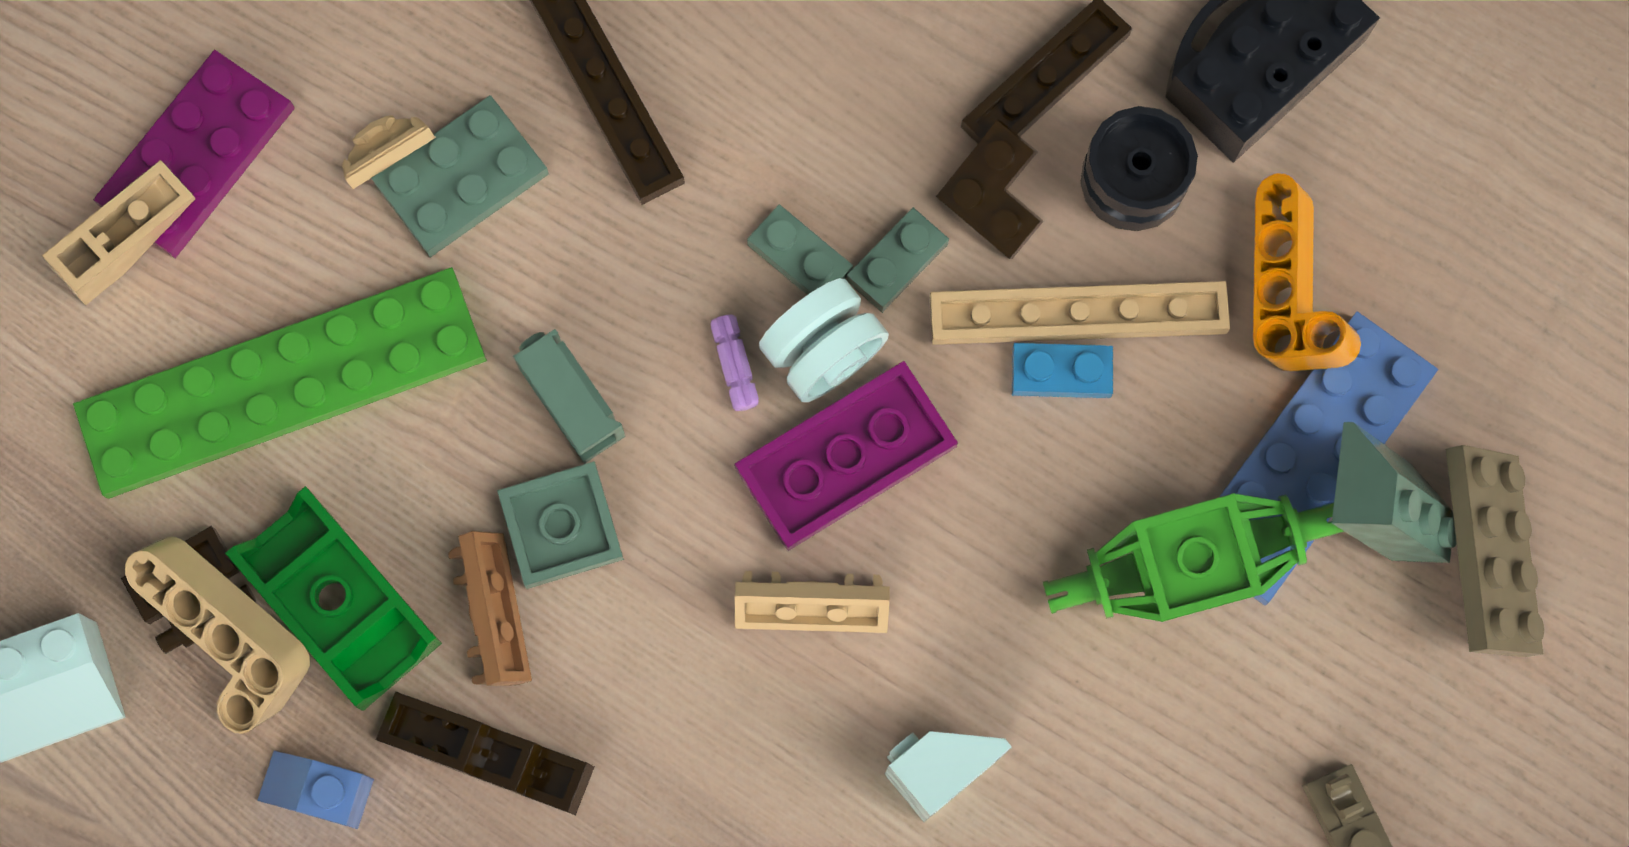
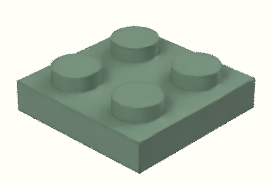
[497,461,624,589]

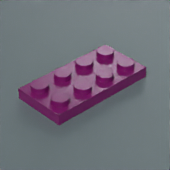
[93,49,295,259]
[734,361,958,551]

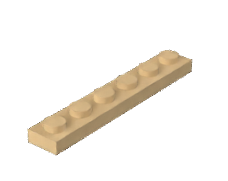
[929,281,1230,345]

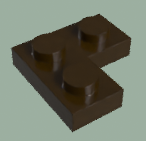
[936,120,1044,259]

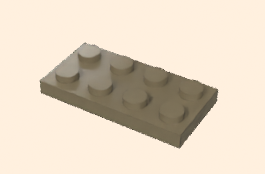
[1445,445,1544,657]

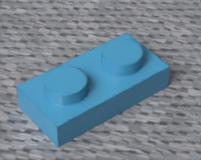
[1012,343,1113,398]

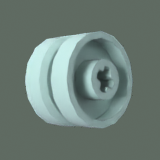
[759,278,889,402]

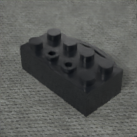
[1165,0,1380,163]

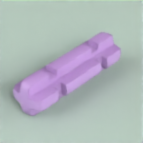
[711,314,759,411]

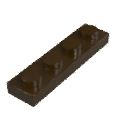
[961,0,1132,144]

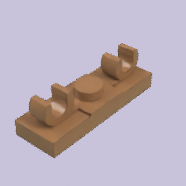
[448,531,532,686]

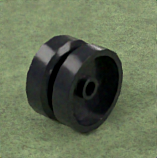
[1080,106,1198,231]

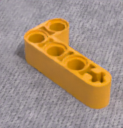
[1253,173,1361,371]

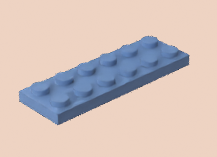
[1219,311,1439,605]

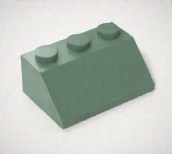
[1332,422,1457,563]

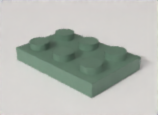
[371,95,549,258]

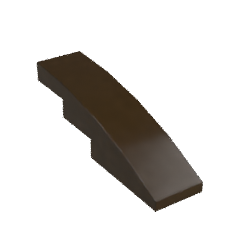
[376,691,595,816]

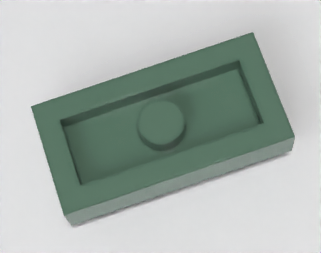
[747,204,853,295]
[847,207,949,313]

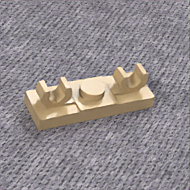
[735,571,890,633]

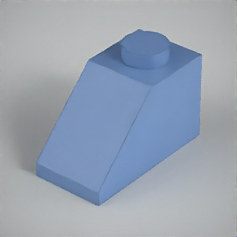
[257,751,374,829]

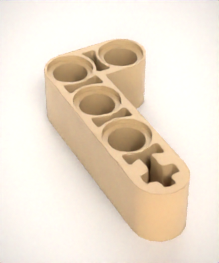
[125,537,310,734]

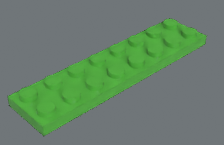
[73,267,487,499]

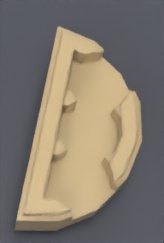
[342,115,436,189]

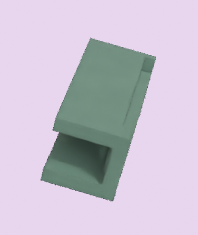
[513,329,626,464]

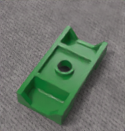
[225,486,442,711]

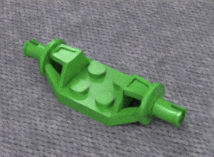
[1043,493,1345,622]

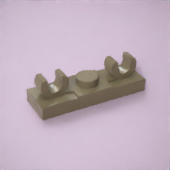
[1302,764,1392,847]

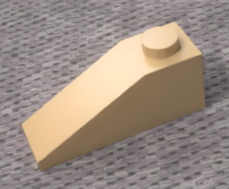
[42,160,195,306]

